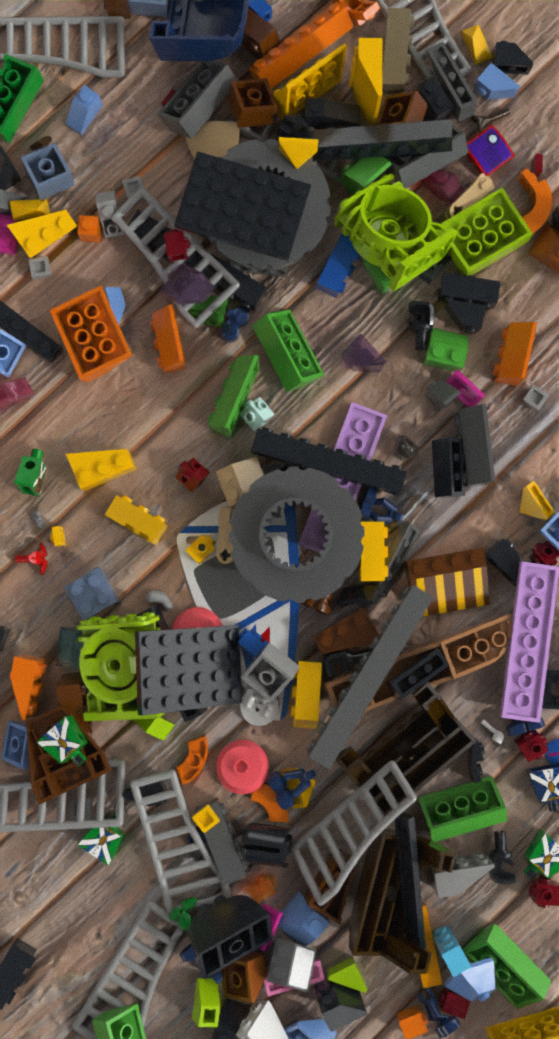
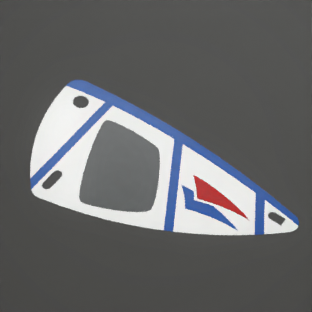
[177,501,299,720]

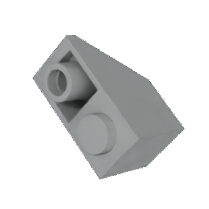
[96,191,124,238]

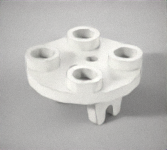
[240,688,279,726]

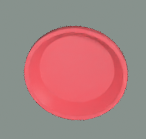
[172,607,223,629]
[216,740,269,794]

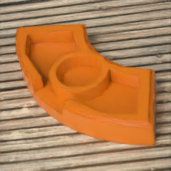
[176,735,208,786]
[251,782,289,823]

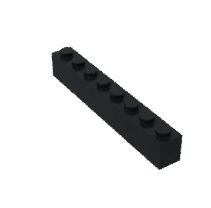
[298,119,453,162]
[128,210,267,311]
[251,427,407,496]

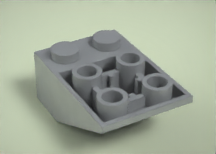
[429,852,494,898]

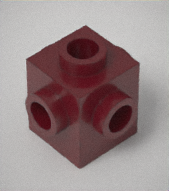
[175,458,210,492]
[529,540,559,566]
[514,730,549,763]
[529,876,559,908]

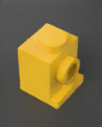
[185,534,216,564]

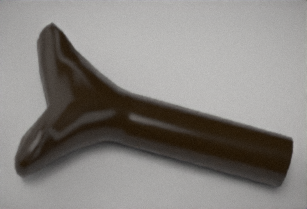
[471,108,510,133]
[30,136,52,150]

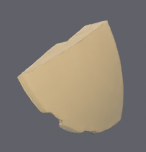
[186,121,241,160]

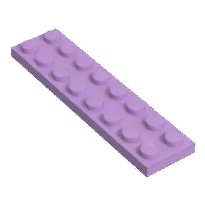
[298,402,387,552]
[500,561,559,723]

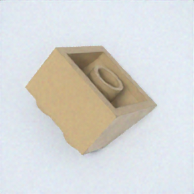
[216,457,264,507]

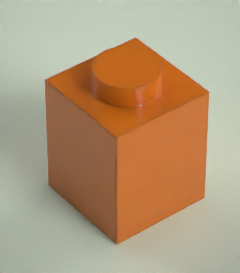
[77,215,102,243]
[396,1005,429,1039]

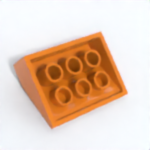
[50,285,133,383]

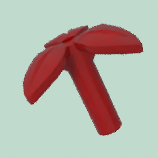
[15,542,48,575]

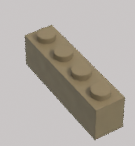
[382,8,414,92]

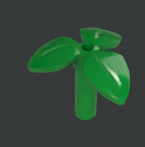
[169,897,198,931]

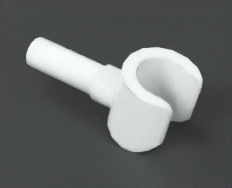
[481,719,504,744]

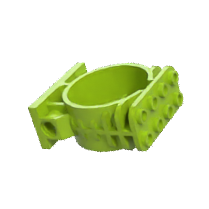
[334,174,458,292]
[76,612,165,721]

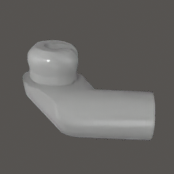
[146,590,174,611]

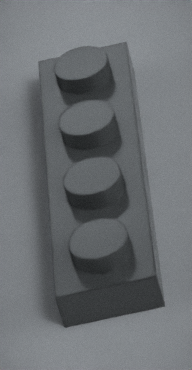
[372,521,420,598]

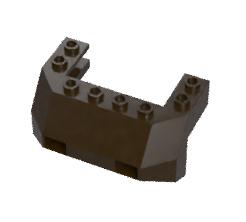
[336,681,477,817]
[349,829,457,974]

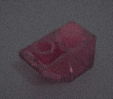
[420,169,465,204]
[0,377,35,412]

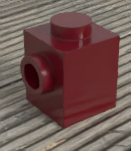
[164,229,190,262]
[438,987,471,1020]

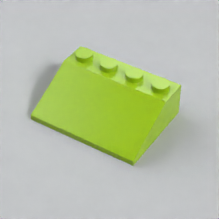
[440,188,533,277]

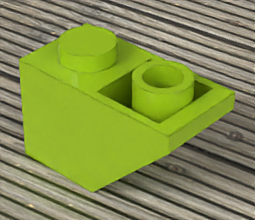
[192,977,220,1027]

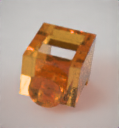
[246,873,278,903]

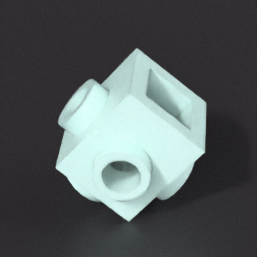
[240,397,275,431]

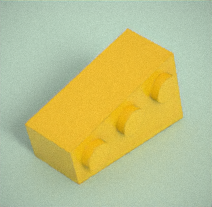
[7,210,77,259]
[66,449,137,491]
[105,495,168,545]
[359,522,388,582]
[291,661,322,729]

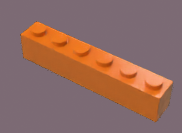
[249,2,354,89]

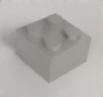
[241,642,300,702]

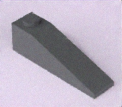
[426,42,478,122]

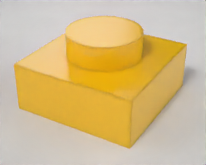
[50,526,66,547]
[192,804,220,833]

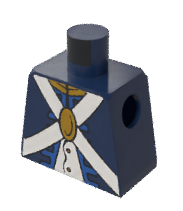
[526,763,559,812]

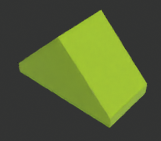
[133,715,175,741]
[327,957,367,993]

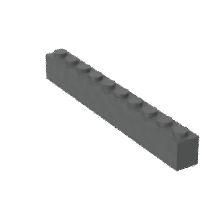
[306,585,434,770]

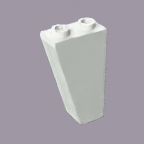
[236,1000,289,1039]

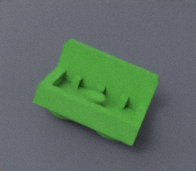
[187,292,228,328]

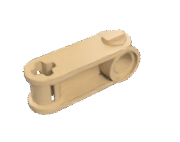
[444,172,495,220]
[217,506,235,564]

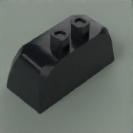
[188,894,273,979]

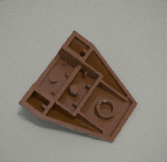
[26,705,112,805]

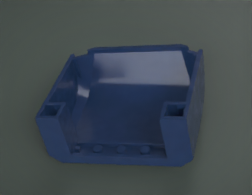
[149,0,249,61]

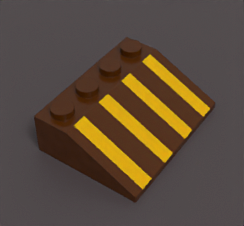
[404,547,490,617]

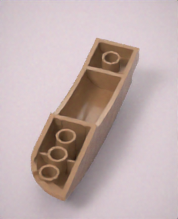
[323,614,512,712]

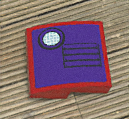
[466,125,515,176]

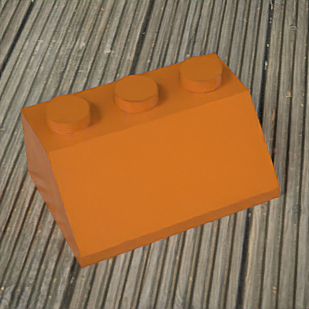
[149,304,187,373]
[493,322,537,386]

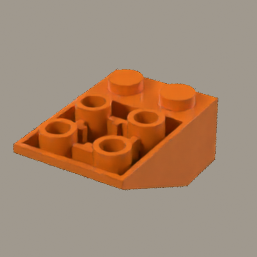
[10,654,48,721]

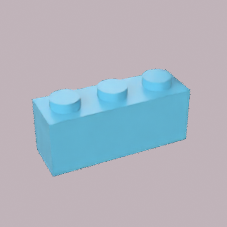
[432,925,471,977]

